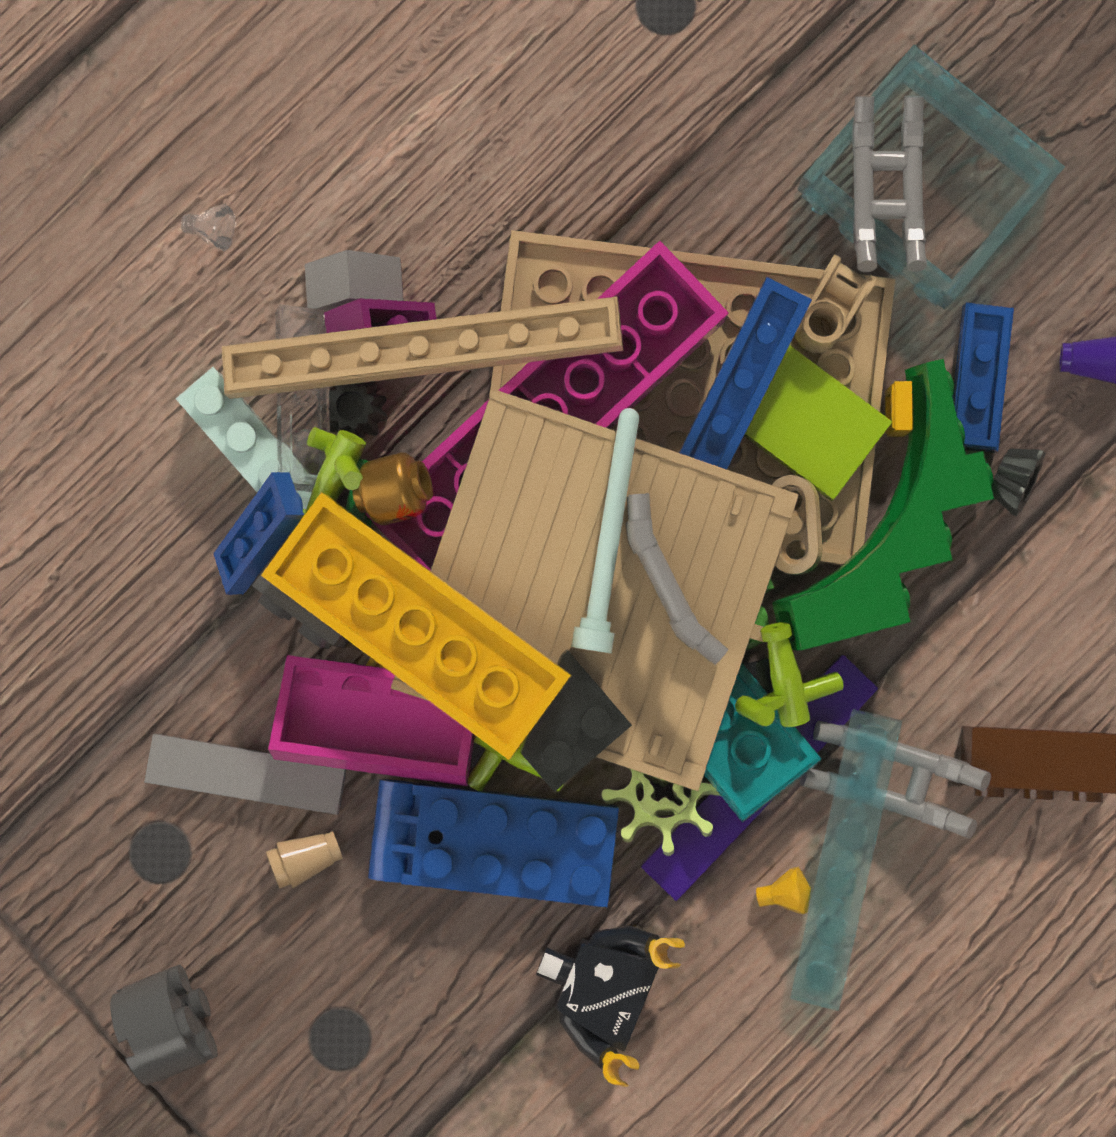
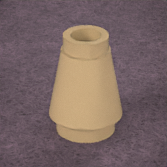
[266,831,343,889]

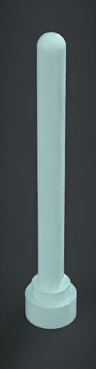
[571,408,639,654]

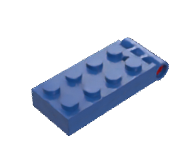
[368,779,619,908]

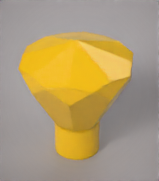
[756,866,811,914]

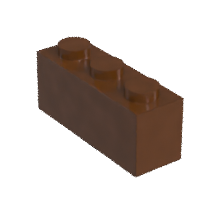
[960,726,1116,802]

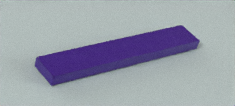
[640,655,879,901]

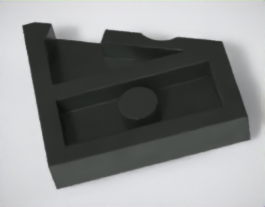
[520,650,632,792]

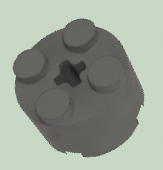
[110,965,218,1085]

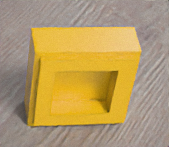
[885,381,912,437]

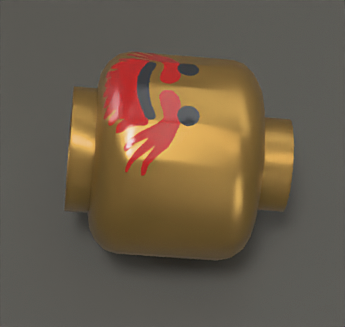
[352,452,433,525]

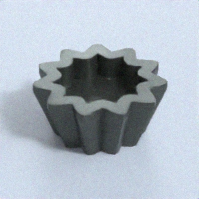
[319,382,388,440]
[991,449,1046,517]

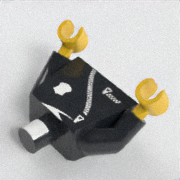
[536,925,685,1087]

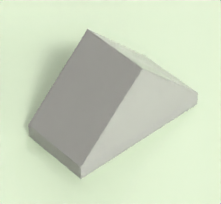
[305,250,404,313]

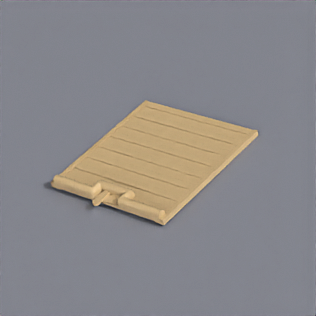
[391,389,799,791]

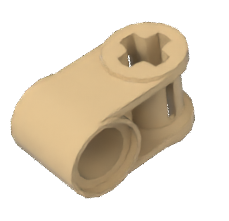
[795,254,877,354]

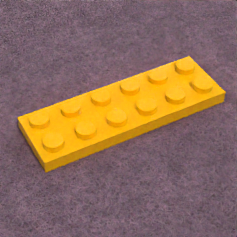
[261,492,572,760]

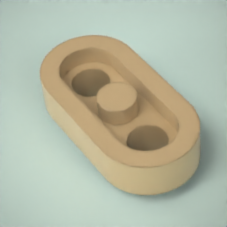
[772,475,823,575]

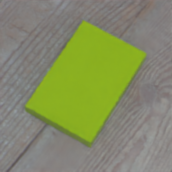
[744,345,892,501]

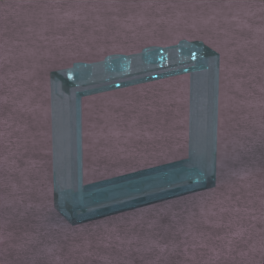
[797,45,1065,310]

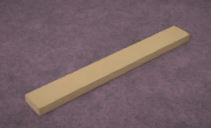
[222,297,623,399]

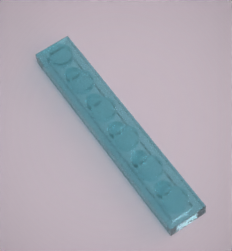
[790,709,902,1011]

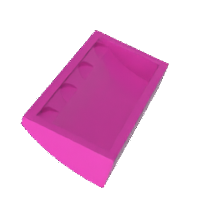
[268,655,475,786]

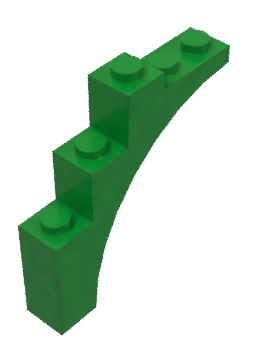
[772,359,994,650]

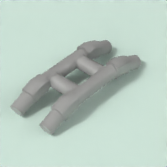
[852,96,927,272]
[626,493,728,665]
[800,721,991,839]

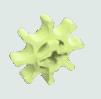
[602,768,721,856]

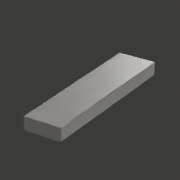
[144,734,347,815]

